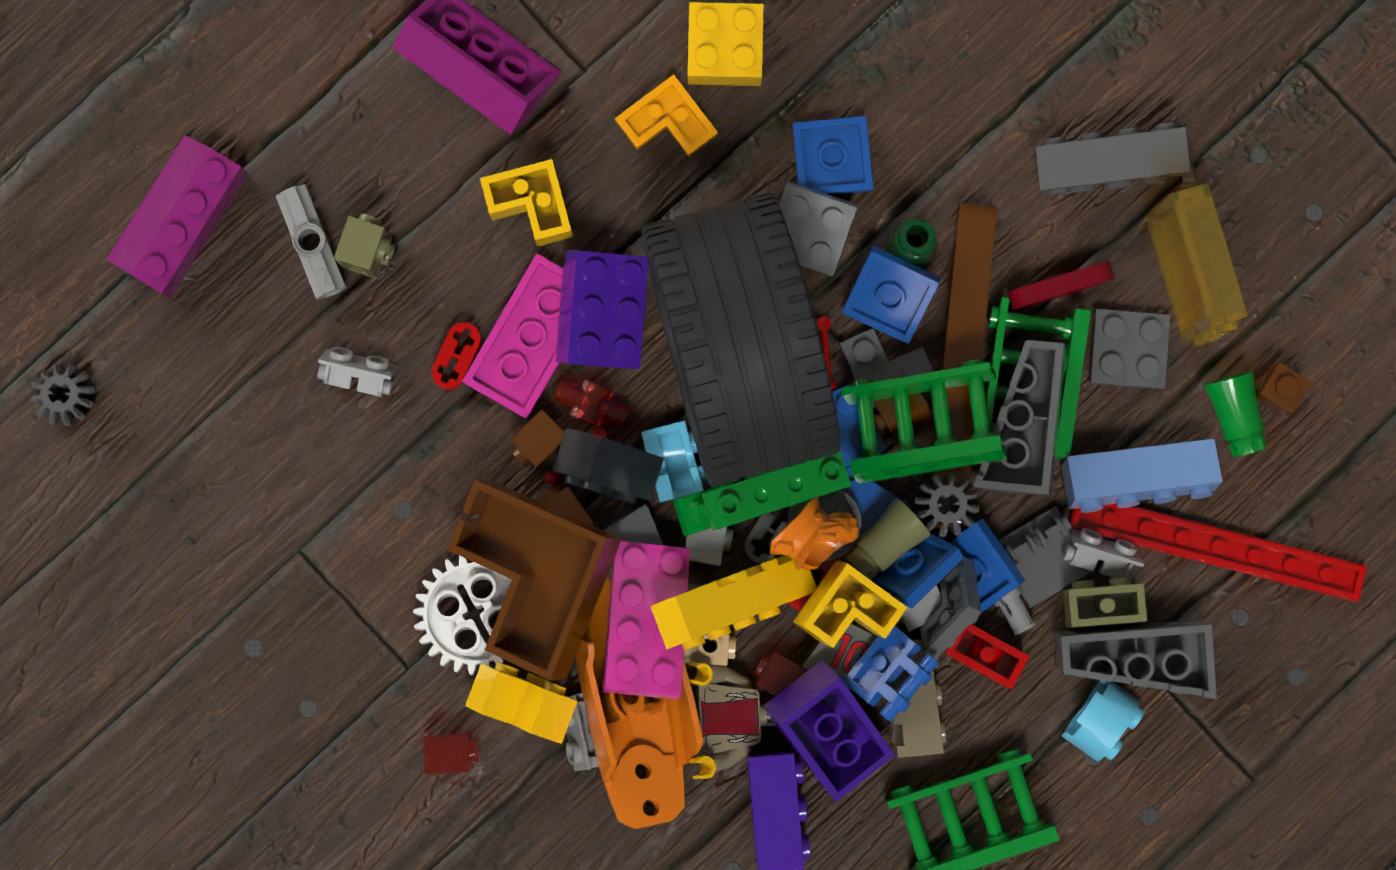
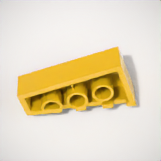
[650,555,817,651]

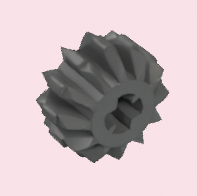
[31,363,96,427]
[914,473,979,537]

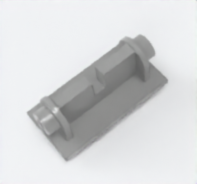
[317,347,398,397]
[1062,528,1144,580]
[566,693,599,771]

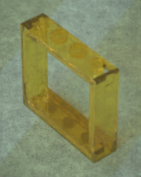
[1145,183,1248,347]

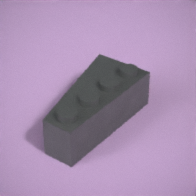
[1036,123,1195,195]
[973,340,1066,497]
[1054,619,1217,699]

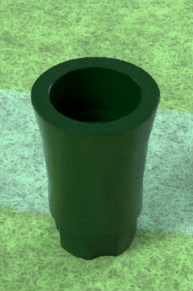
[885,218,937,269]

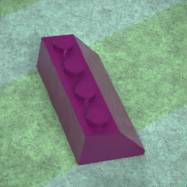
[392,0,562,135]
[106,135,248,299]

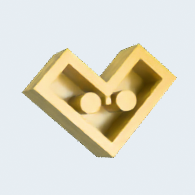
[480,159,573,246]
[793,560,908,648]
[465,662,578,744]

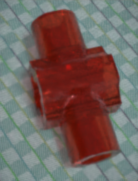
[552,378,630,429]

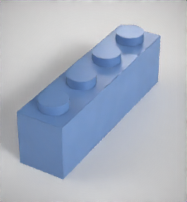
[1061,439,1223,513]

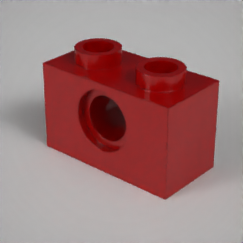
[943,625,1030,690]

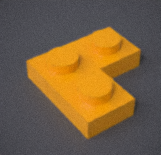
[615,74,718,157]

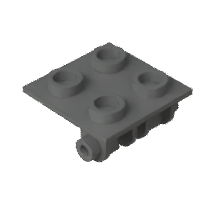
[998,506,1094,608]

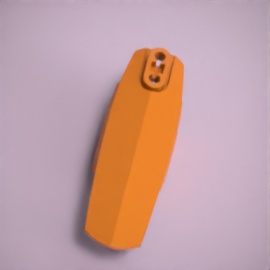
[576,578,703,829]

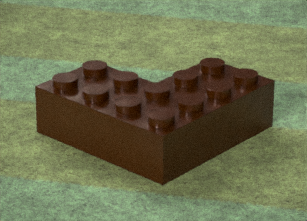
[447,480,622,681]

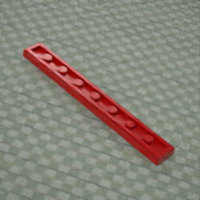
[1069,503,1368,602]

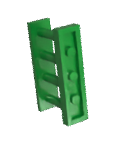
[974,297,1091,461]
[841,360,1007,484]
[673,450,852,536]
[885,748,1060,870]

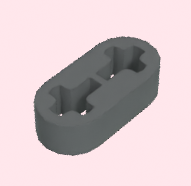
[745,506,791,564]

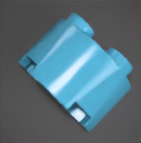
[641,421,710,503]
[1061,680,1145,761]

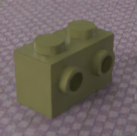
[334,213,395,280]
[1062,577,1147,627]

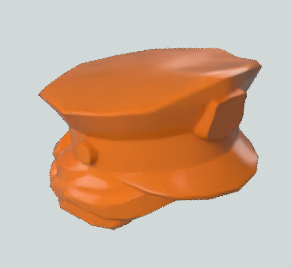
[769,497,859,571]

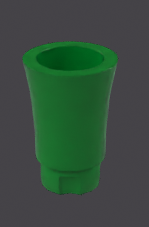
[1202,371,1267,457]

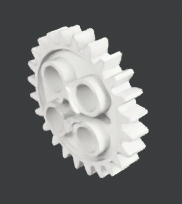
[413,556,512,676]

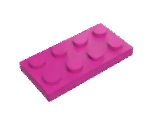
[462,253,563,419]
[603,541,690,700]

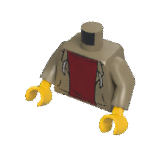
[688,661,776,779]

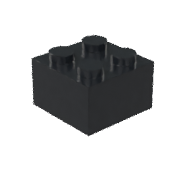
[552,428,664,504]

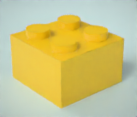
[688,2,764,86]

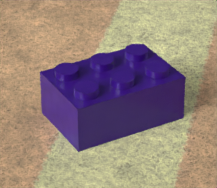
[556,250,649,369]
[762,660,895,802]
[747,751,811,870]

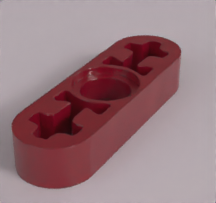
[1007,261,1115,311]

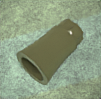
[843,498,930,580]

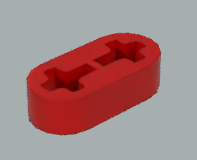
[431,322,482,391]

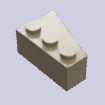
[887,639,946,758]

